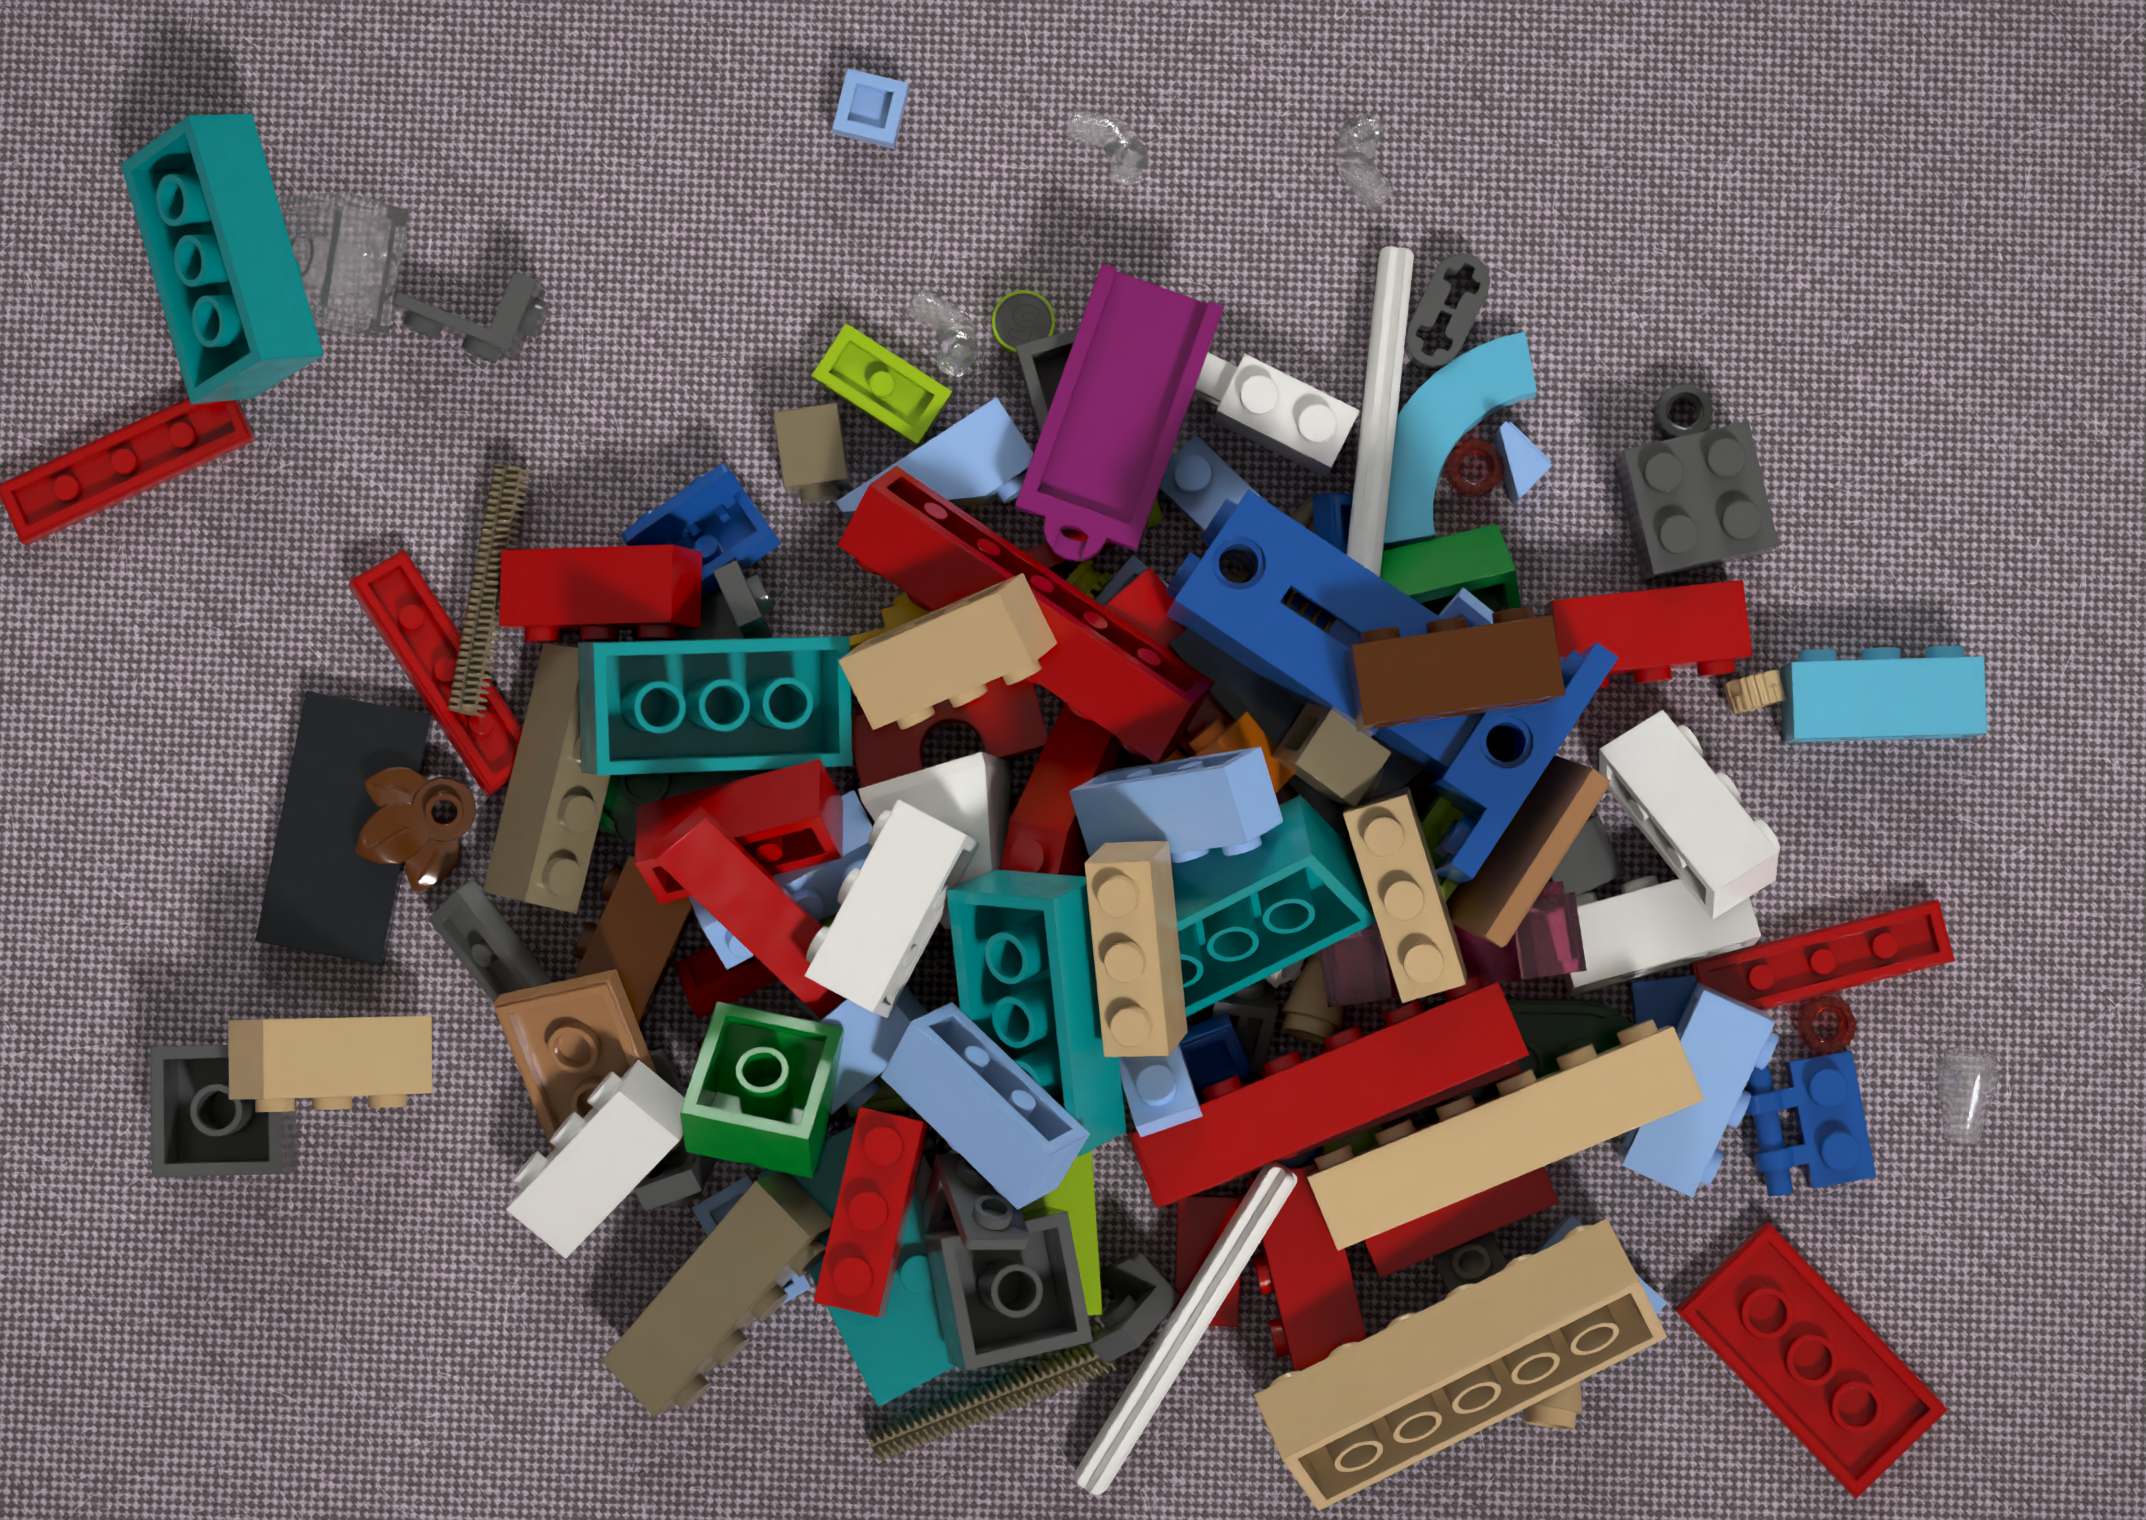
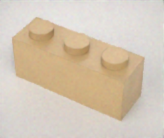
[838,573,1058,730]
[1343,786,1467,1003]
[1084,841,1187,1057]
[228,1016,433,1112]

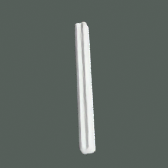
[1347,246,1414,577]
[1073,1161,1298,1495]

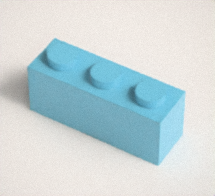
[1780,646,1987,743]

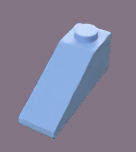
[836,397,1034,520]

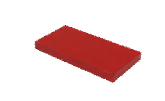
[1673,1221,1948,1499]

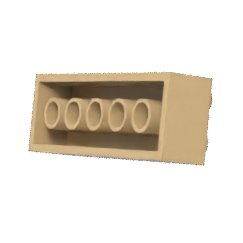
[1254,1218,1667,1511]

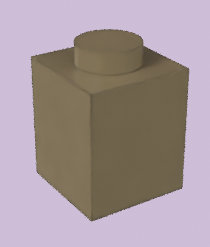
[773,403,851,503]
[1271,703,1391,807]

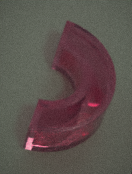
[1319,881,1587,1007]

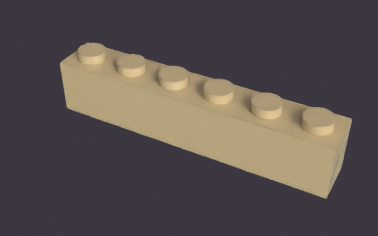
[1307,1019,1705,1251]

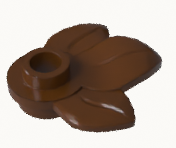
[355,766,476,892]

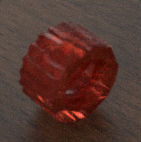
[1445,439,1504,499]
[1795,996,1858,1053]

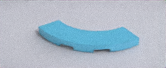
[1383,332,1537,549]

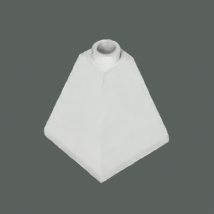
[858,752,1011,931]

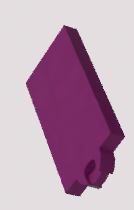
[1015,263,1224,562]

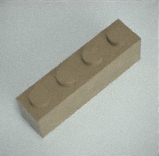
[483,643,611,914]
[601,1171,833,1417]

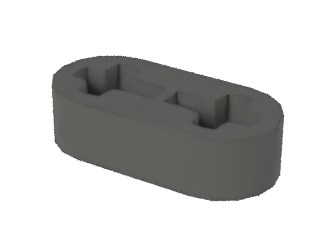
[1404,253,1490,371]

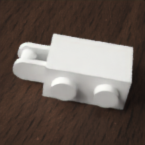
[1193,353,1360,478]

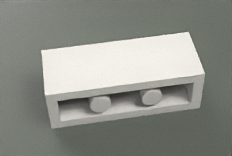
[1599,710,1780,920]
[805,799,980,1018]
[1547,875,1761,997]
[506,1059,684,1259]

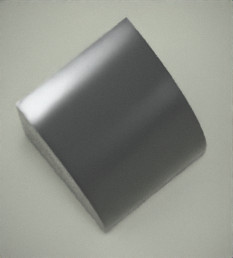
[1546,815,1625,904]

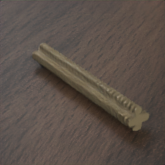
[447,463,531,717]
[866,1342,1118,1461]

